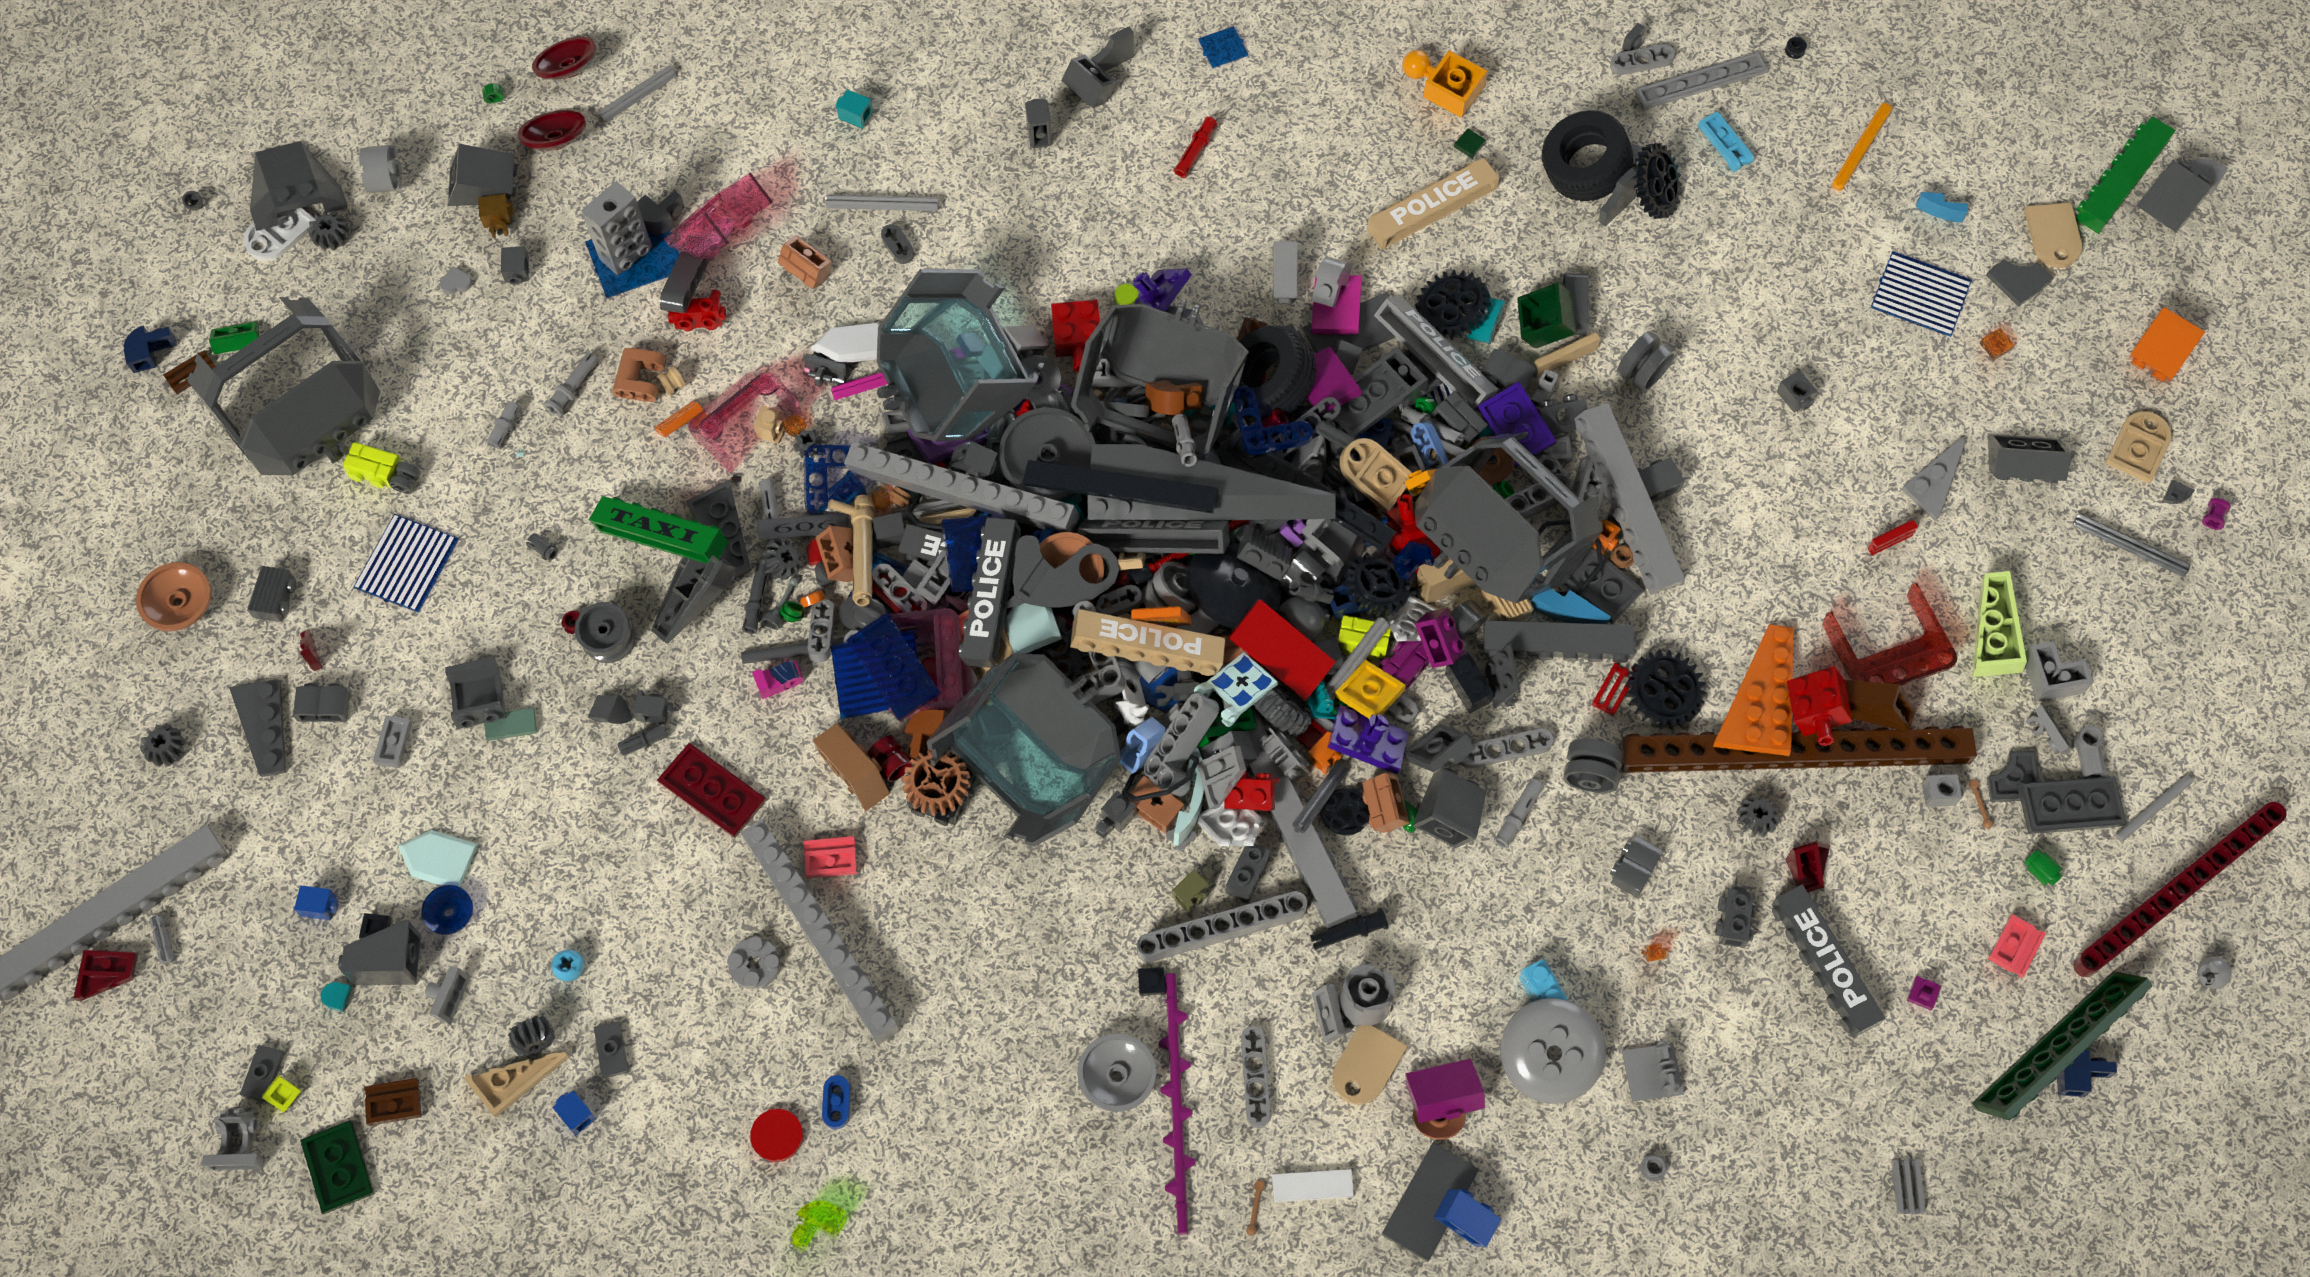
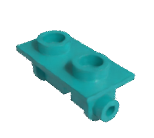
[1306,680,1335,719]

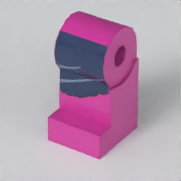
[752,660,804,699]

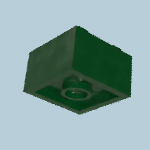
[1517,282,1576,348]

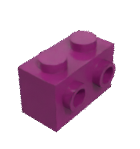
[1415,607,1465,668]

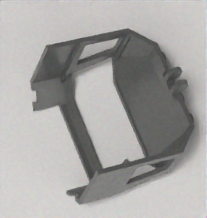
[187,297,380,475]
[1071,300,1249,456]
[1414,432,1603,603]

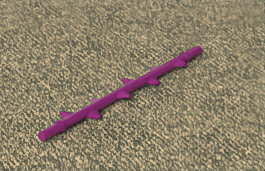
[1159,973,1195,1235]

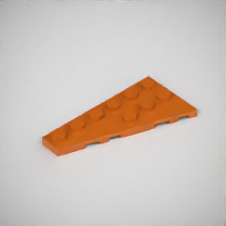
[1713,624,1794,756]

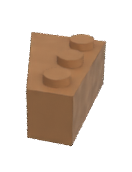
[812,723,890,811]

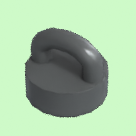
[815,561,835,587]

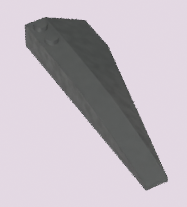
[1088,444,1336,520]

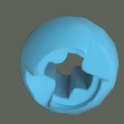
[552,949,584,982]

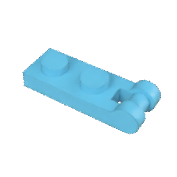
[1698,111,1754,172]

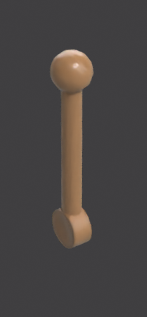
[1968,779,1993,829]
[1246,1181,1265,1236]

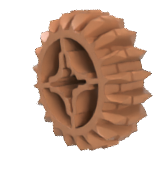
[902,750,971,816]

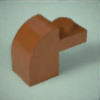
[1145,380,1202,415]
[904,709,949,761]

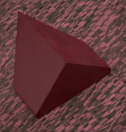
[1785,841,1830,893]

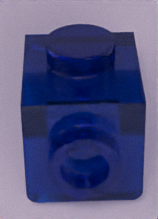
[1392,541,1435,580]

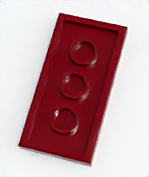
[657,743,767,838]

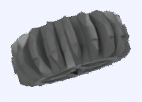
[1253,685,1311,737]

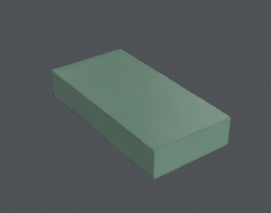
[484,708,537,741]

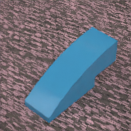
[1531,589,1611,624]

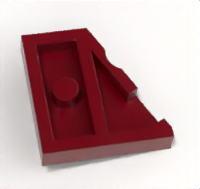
[73,950,138,1001]

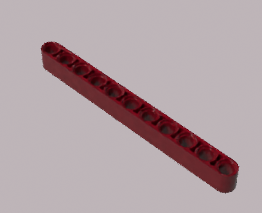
[2073,802,2287,978]

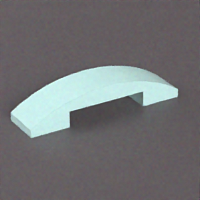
[1173,747,1204,846]

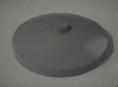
[999,408,1095,501]

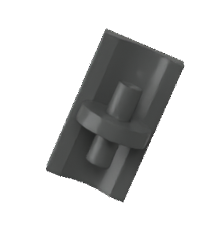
[803,352,847,387]

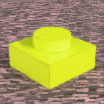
[262,1074,301,1112]

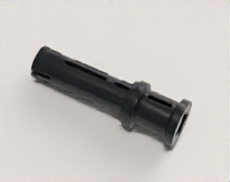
[1310,907,1389,951]

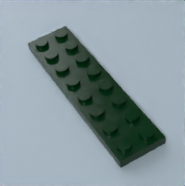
[1972,971,2153,1121]

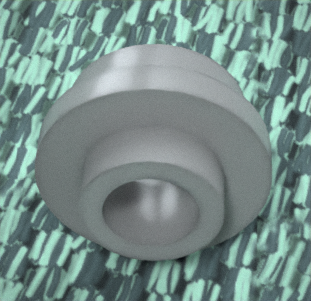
[1640,1154,1667,1182]

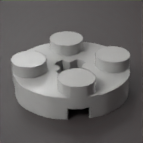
[727,936,780,989]

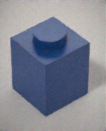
[294,885,338,920]
[552,1090,597,1136]

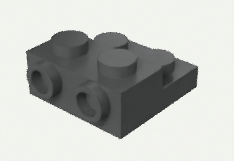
[1404,723,1475,773]

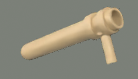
[828,495,875,606]

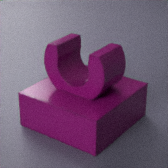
[1907,976,1941,1011]

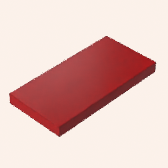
[1228,599,1335,701]

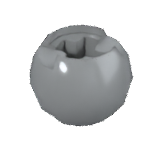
[2197,957,2232,989]

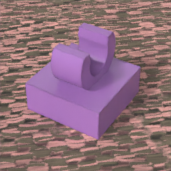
[1279,519,1306,548]

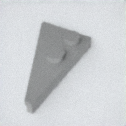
[1901,438,1965,521]

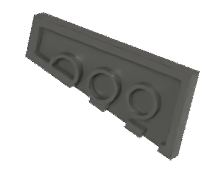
[686,480,751,579]
[229,679,286,777]

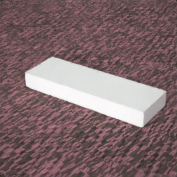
[1272,1169,1354,1203]

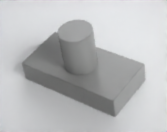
[425,966,470,1024]

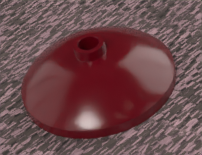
[532,37,597,80]
[518,110,586,151]

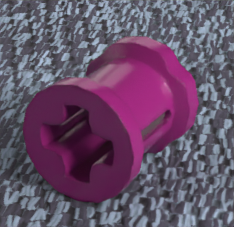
[2202,498,2231,530]

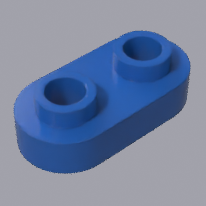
[822,1075,851,1129]

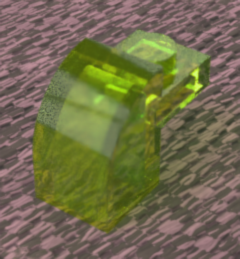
[791,1200,849,1253]

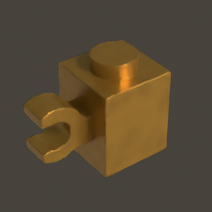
[478,194,515,238]

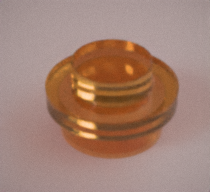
[783,415,806,437]

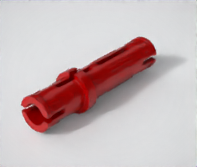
[1173,116,1218,178]

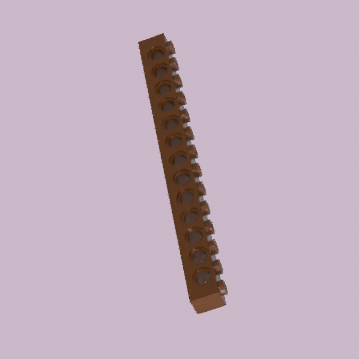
[1619,725,1977,773]

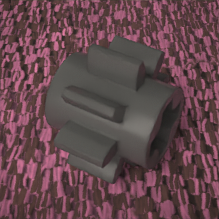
[793,429,823,459]

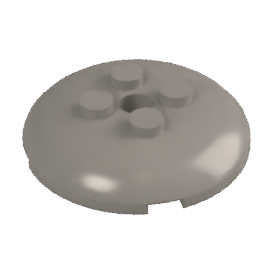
[1500,998,1606,1104]

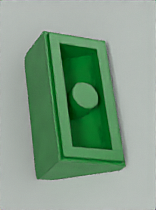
[209,321,260,355]

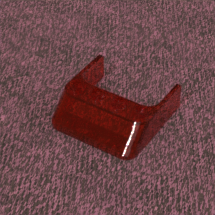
[1822,582,1958,686]

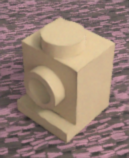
[753,405,788,444]

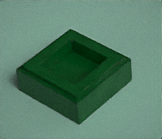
[1454,128,1486,159]

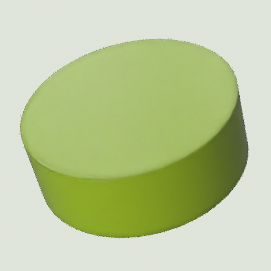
[1115,284,1138,305]

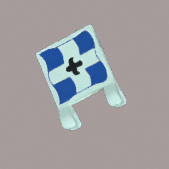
[1194,652,1278,727]

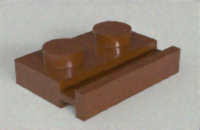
[364,1078,422,1126]

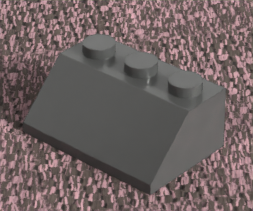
[1988,434,2072,483]

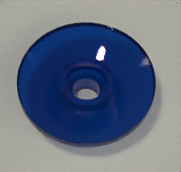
[421,885,473,935]

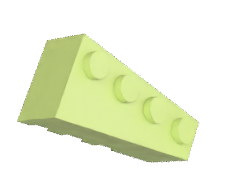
[1972,571,2027,677]

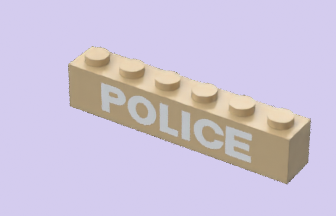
[1367,158,1499,250]
[1070,609,1225,676]

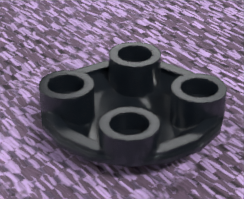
[1320,789,1370,836]

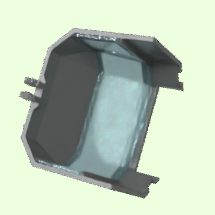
[876,269,1045,441]
[927,653,1121,847]

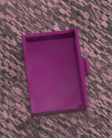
[1405,1059,1485,1123]

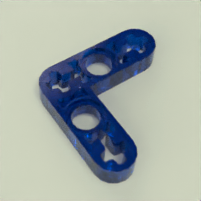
[1233,386,1313,454]
[803,445,851,515]

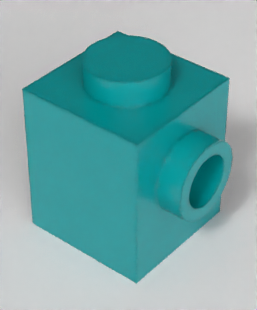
[836,89,873,129]

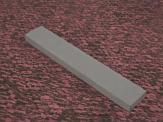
[1634,52,1768,110]

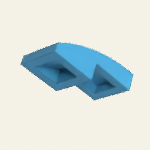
[1916,192,1968,223]

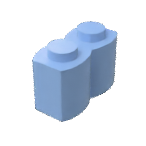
[1119,717,1166,774]

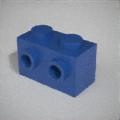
[1434,1188,1502,1247]

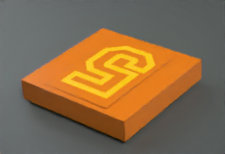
[1131,606,1192,626]

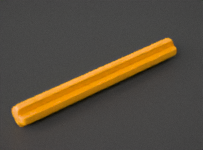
[1831,102,1892,191]

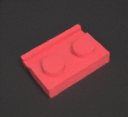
[804,836,857,879]
[1988,914,2046,978]

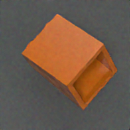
[2128,307,2205,383]

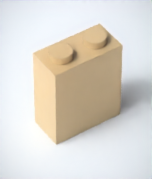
[1415,558,1476,604]

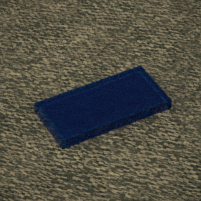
[846,612,941,721]

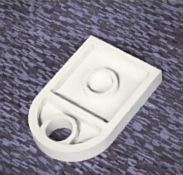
[244,208,316,261]

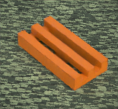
[654,401,703,437]

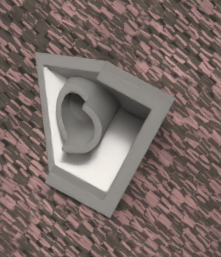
[1291,435,1328,482]

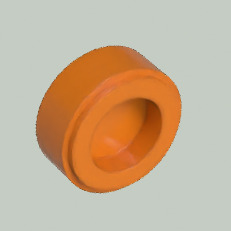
[800,589,825,608]

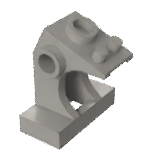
[902,550,963,605]
[202,1107,264,1171]

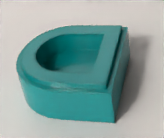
[320,982,352,1012]

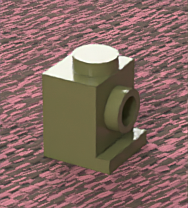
[1172,870,1212,915]

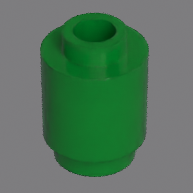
[2024,849,2063,886]

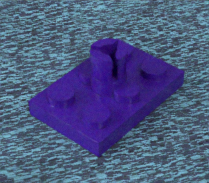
[1132,268,1192,312]
[1478,381,1556,467]
[1327,705,1409,774]

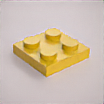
[1335,660,1405,718]

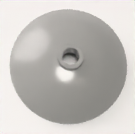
[1077,1033,1156,1112]

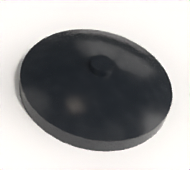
[1186,542,1281,628]

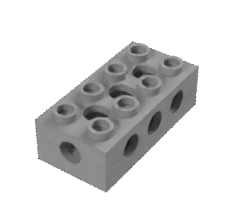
[581,181,652,275]

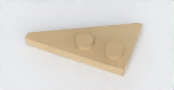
[464,1052,569,1118]

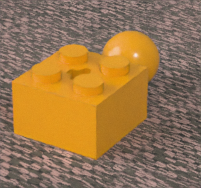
[1402,50,1488,118]

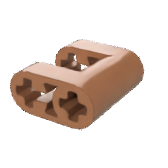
[612,348,667,402]

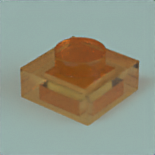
[1980,328,2015,361]

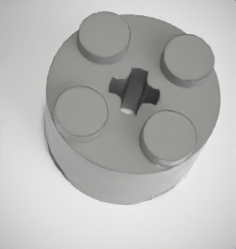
[359,144,402,193]
[1339,964,1395,1026]

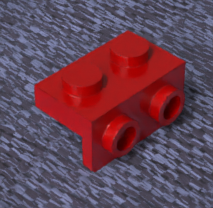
[1224,772,1280,811]

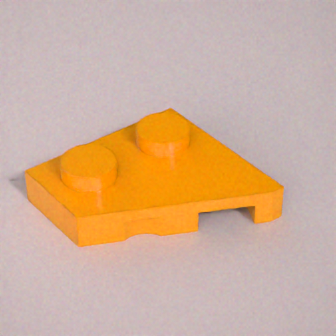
[1404,469,1436,496]

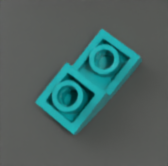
[1467,298,1506,344]

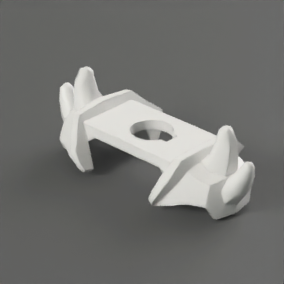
[1113,656,1150,726]

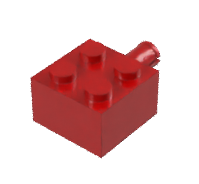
[1051,299,1100,373]
[1386,494,1441,574]
[1787,665,1853,746]

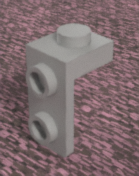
[1301,519,1344,568]

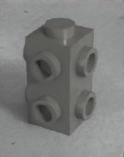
[1715,887,1757,948]

